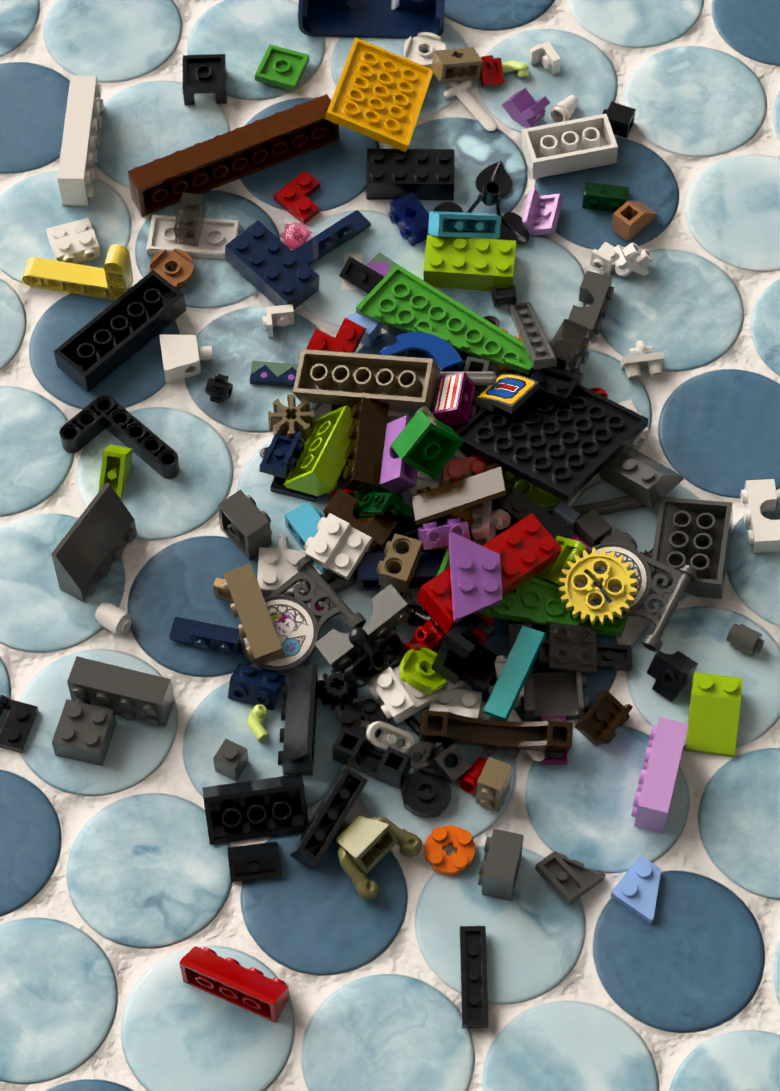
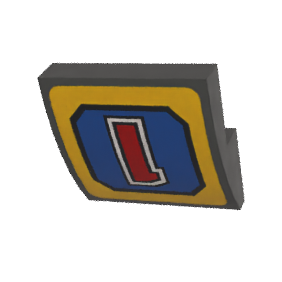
[474,374,539,414]

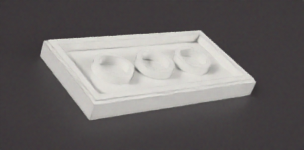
[146,214,240,260]

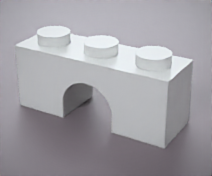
[740,479,780,553]

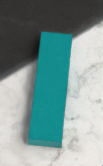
[483,626,546,721]

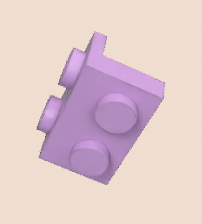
[522,189,563,236]

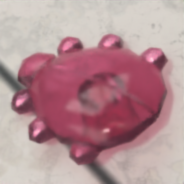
[280,222,312,251]

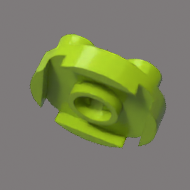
[399,648,447,696]

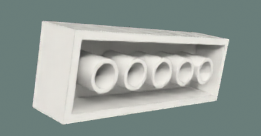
[57,75,104,206]

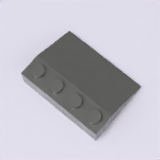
[51,482,137,602]
[650,497,733,599]

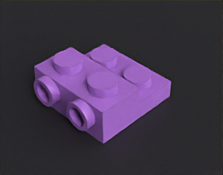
[416,516,471,550]

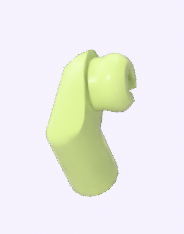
[247,704,269,742]

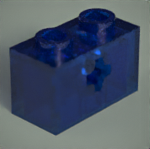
[388,192,431,246]

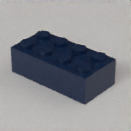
[225,220,320,310]

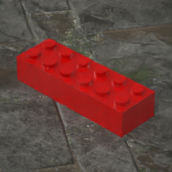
[416,513,562,634]

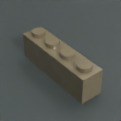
[222,563,285,666]

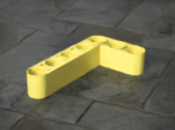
[22,245,133,300]

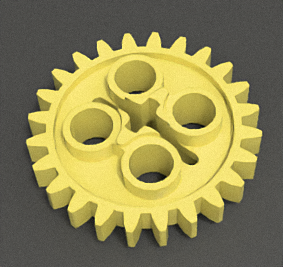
[558,548,638,626]

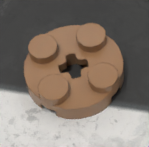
[150,249,195,290]

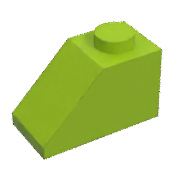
[98,445,133,499]

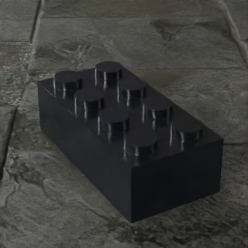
[366,149,454,200]

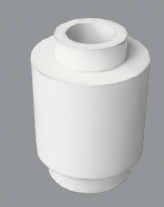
[95,603,132,635]

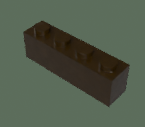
[343,397,389,495]

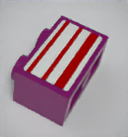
[433,372,475,426]

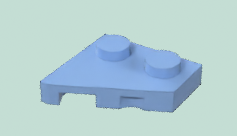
[611,855,661,924]

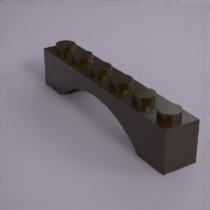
[419,710,573,754]

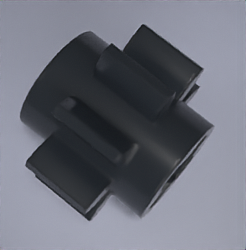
[205,374,233,404]

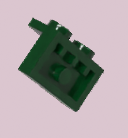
[582,182,629,213]
[359,492,413,518]

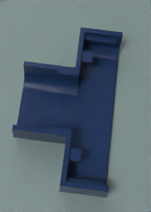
[298,0,445,39]

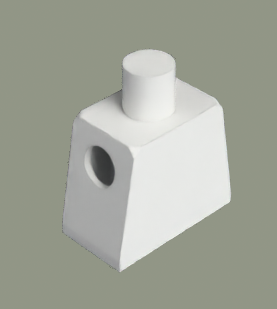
[159,334,213,383]

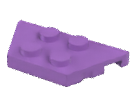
[448,532,503,622]

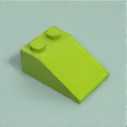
[685,672,743,757]

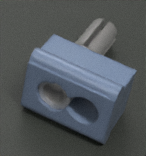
[551,493,580,528]

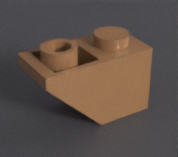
[611,201,658,242]

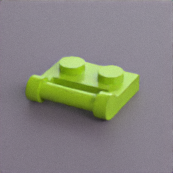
[534,536,587,587]

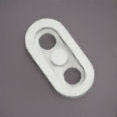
[366,721,415,753]

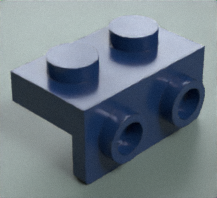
[260,431,305,479]
[228,664,285,710]

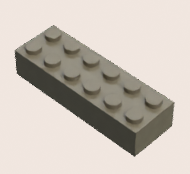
[293,349,440,412]

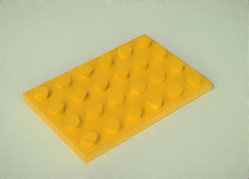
[324,37,433,152]

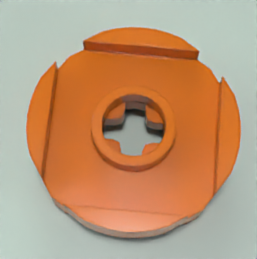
[424,826,475,876]

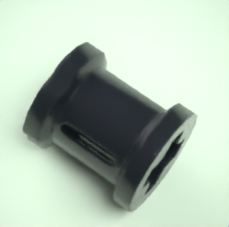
[492,285,517,307]

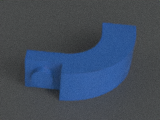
[380,332,463,372]

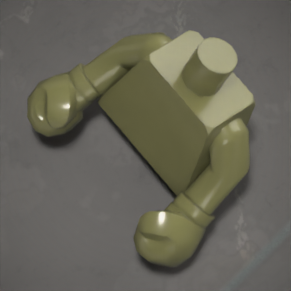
[336,816,422,900]

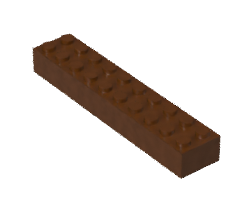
[128,94,339,217]

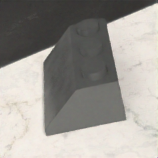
[599,447,683,508]

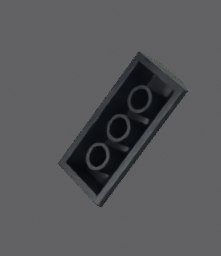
[278,665,318,776]
[202,773,309,845]

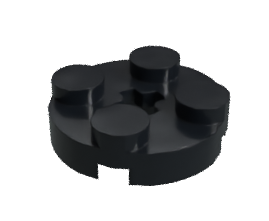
[341,699,390,748]
[401,768,451,818]

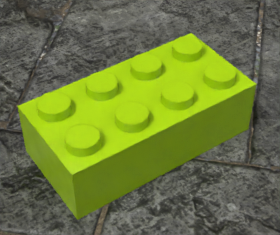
[423,235,516,291]

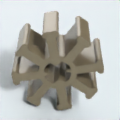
[268,395,315,442]

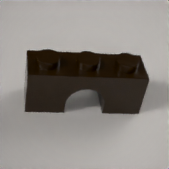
[323,489,401,553]

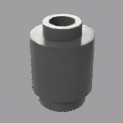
[726,624,765,656]

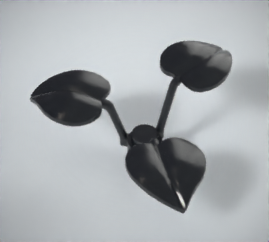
[428,161,530,244]

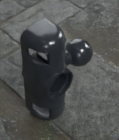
[343,627,405,688]

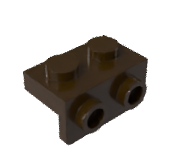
[574,689,633,746]

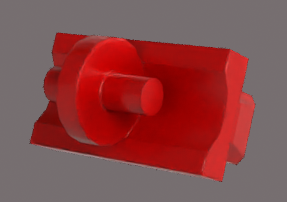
[403,619,445,656]

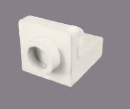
[529,41,561,75]
[590,242,620,275]
[262,304,294,337]

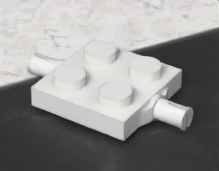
[257,535,306,596]

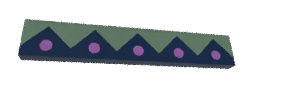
[250,361,298,387]

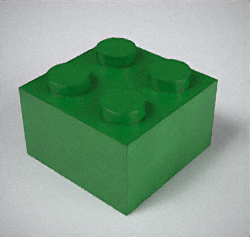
[391,409,463,479]

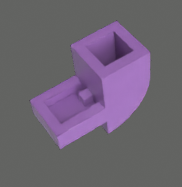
[502,88,550,128]

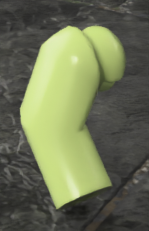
[502,61,529,78]

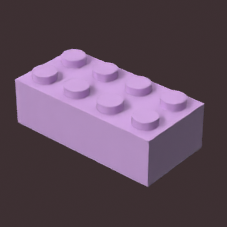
[631,717,689,834]

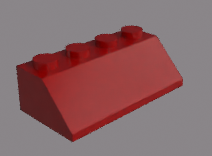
[179,946,290,1023]

